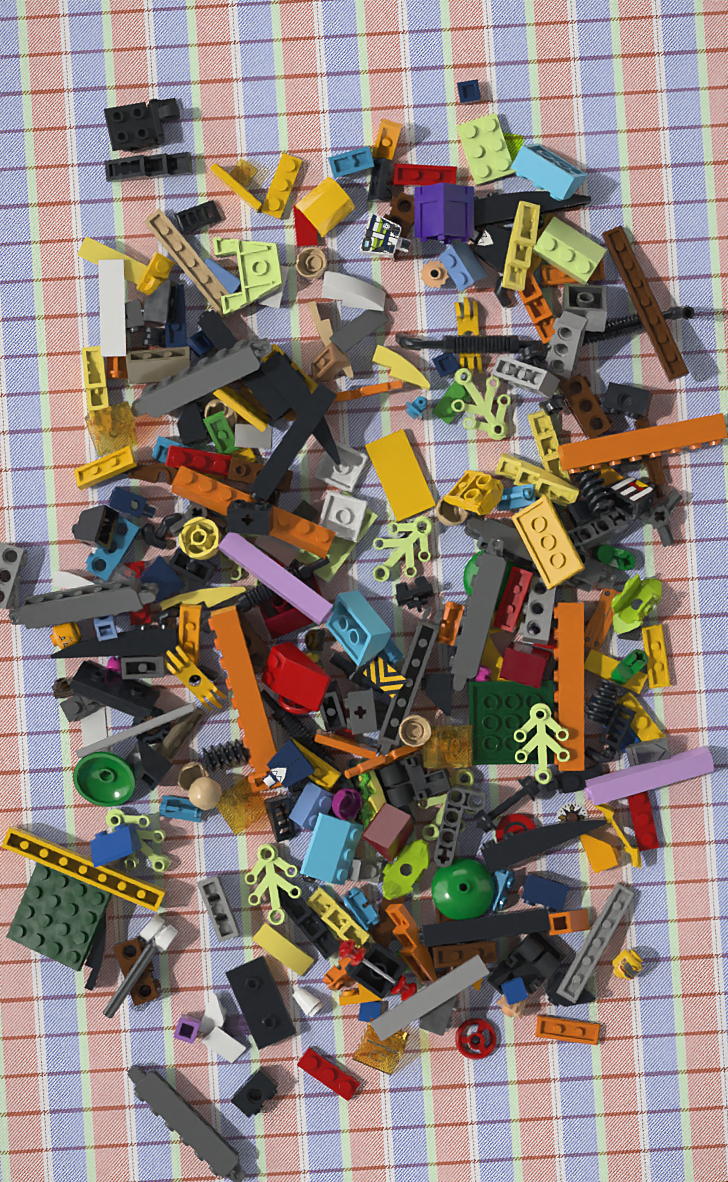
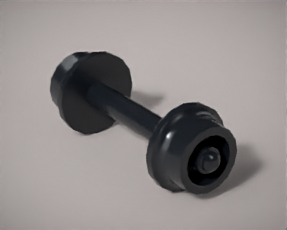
[521,344,566,416]
[473,775,541,834]

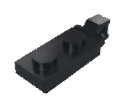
[546,764,603,794]

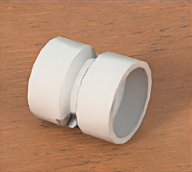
[139,913,179,953]

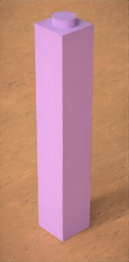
[218,533,333,625]
[584,746,715,806]

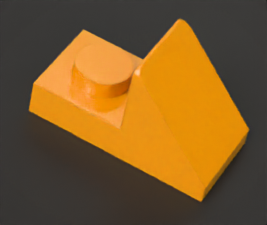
[372,118,402,163]
[339,983,382,1006]

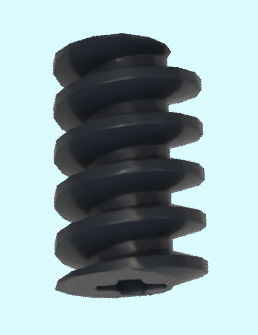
[575,470,615,517]
[584,679,622,726]
[202,738,248,772]

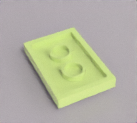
[456,113,515,186]

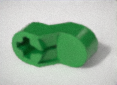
[592,544,635,571]
[611,649,648,685]

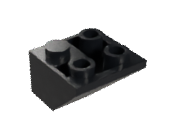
[125,739,173,791]

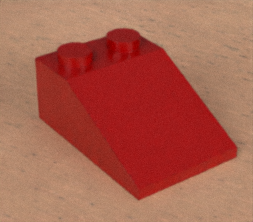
[261,642,332,712]

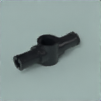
[329,652,385,695]

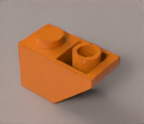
[548,909,590,936]

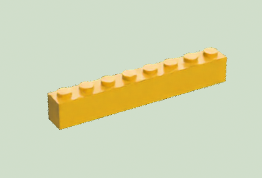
[1,825,167,912]

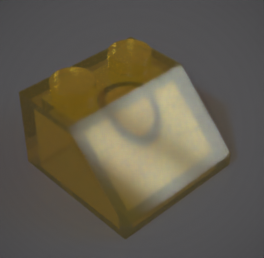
[84,401,138,457]
[215,775,267,835]
[352,1018,409,1076]

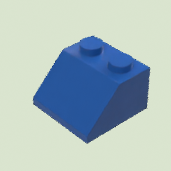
[90,822,142,868]

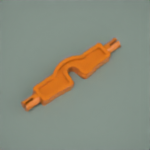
[332,380,403,404]
[345,742,428,779]

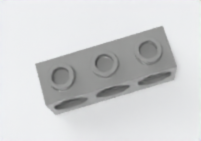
[546,311,588,379]
[491,355,560,399]
[0,542,28,610]
[519,576,556,645]
[197,874,240,943]

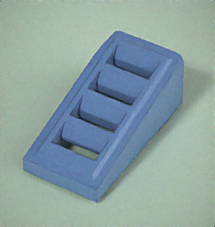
[205,258,241,294]

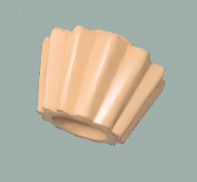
[420,260,449,288]
[496,996,526,1019]

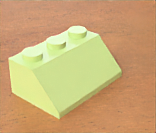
[532,217,607,285]

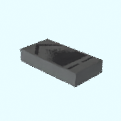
[625,737,671,767]

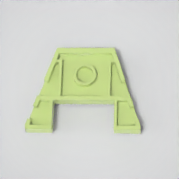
[213,237,283,316]

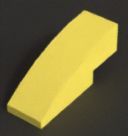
[372,345,430,391]
[252,921,315,976]

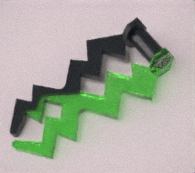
[347,758,372,832]

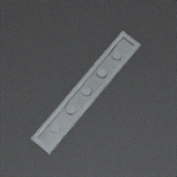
[75,702,197,758]
[556,883,636,1003]
[370,954,490,1042]

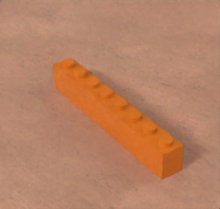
[557,413,728,474]
[171,466,336,559]
[553,601,584,771]
[208,605,277,774]

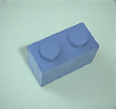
[438,242,488,292]
[289,781,334,831]

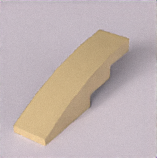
[307,301,354,380]

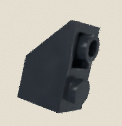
[177,399,209,446]

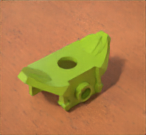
[611,574,662,635]
[382,839,430,900]

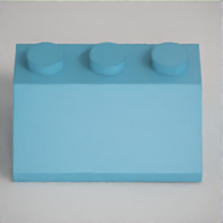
[511,143,588,201]
[325,590,392,667]
[300,813,364,885]

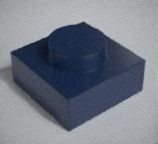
[457,79,481,105]
[185,330,215,358]
[432,354,460,378]

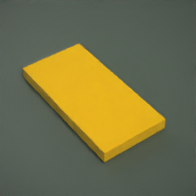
[365,429,436,522]
[511,495,585,590]

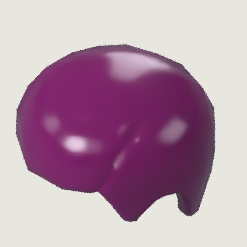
[331,788,362,821]

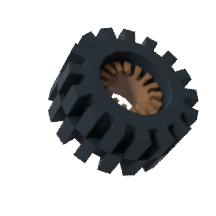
[132,706,171,745]

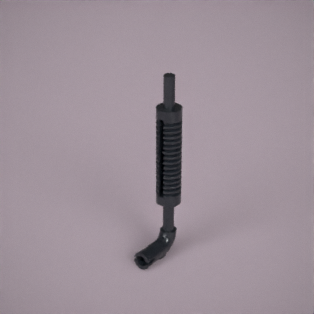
[582,305,695,347]
[395,332,541,354]
[201,556,330,633]
[260,689,355,816]

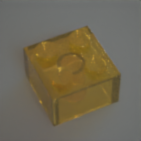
[423,724,472,769]

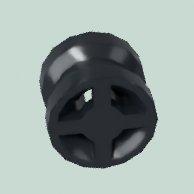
[141,327,165,348]

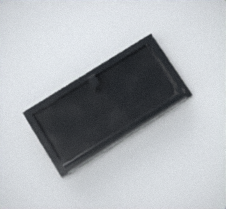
[70,660,161,720]
[225,955,297,1050]

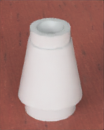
[292,987,323,1018]

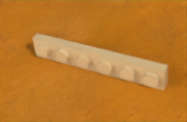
[143,208,229,319]

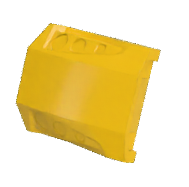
[295,176,355,238]
[443,470,504,515]

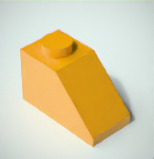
[579,833,620,874]

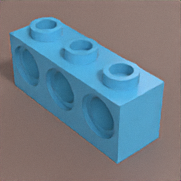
[85,515,141,582]

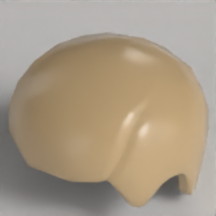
[295,247,328,279]
[204,399,238,428]
[436,498,469,527]
[399,715,432,747]
[177,761,210,791]
[188,777,222,811]

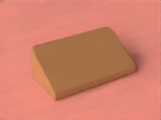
[311,342,348,382]

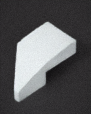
[199,992,228,1035]

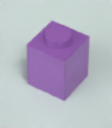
[173,1013,202,1044]

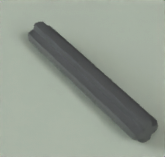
[103,944,157,1019]

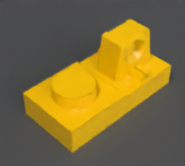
[136,252,175,296]

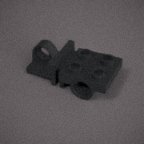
[104,98,180,152]
[374,754,452,808]
[487,932,567,995]

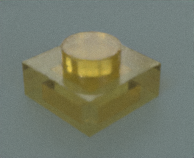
[229,158,258,188]

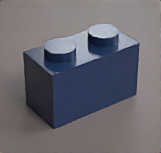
[520,872,569,913]

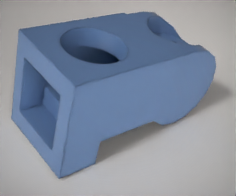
[94,614,118,641]

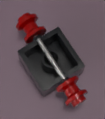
[339,935,417,1001]

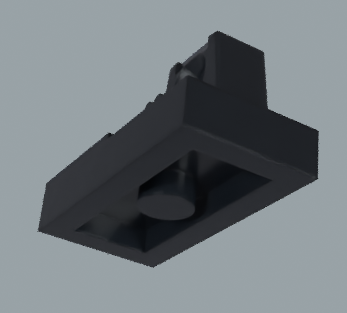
[367,158,394,202]

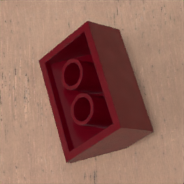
[259,572,323,639]

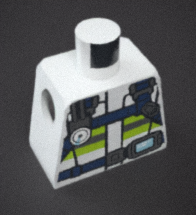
[359,212,411,258]

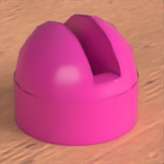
[106,656,122,673]
[475,665,492,681]

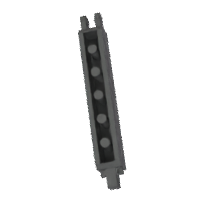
[130,338,273,418]
[464,518,616,592]
[449,537,508,691]
[8,577,160,629]
[377,605,443,756]
[127,1065,247,1182]

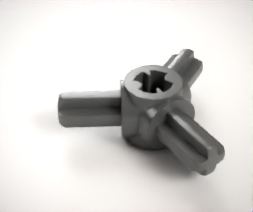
[638,490,682,547]
[169,500,227,537]

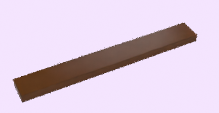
[602,225,689,382]

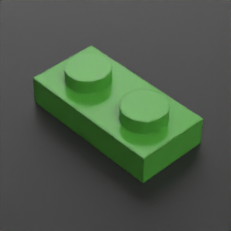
[432,381,470,425]
[203,411,240,455]

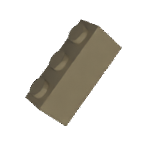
[126,346,192,385]

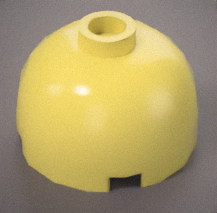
[179,517,222,560]

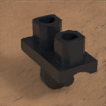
[395,576,434,613]

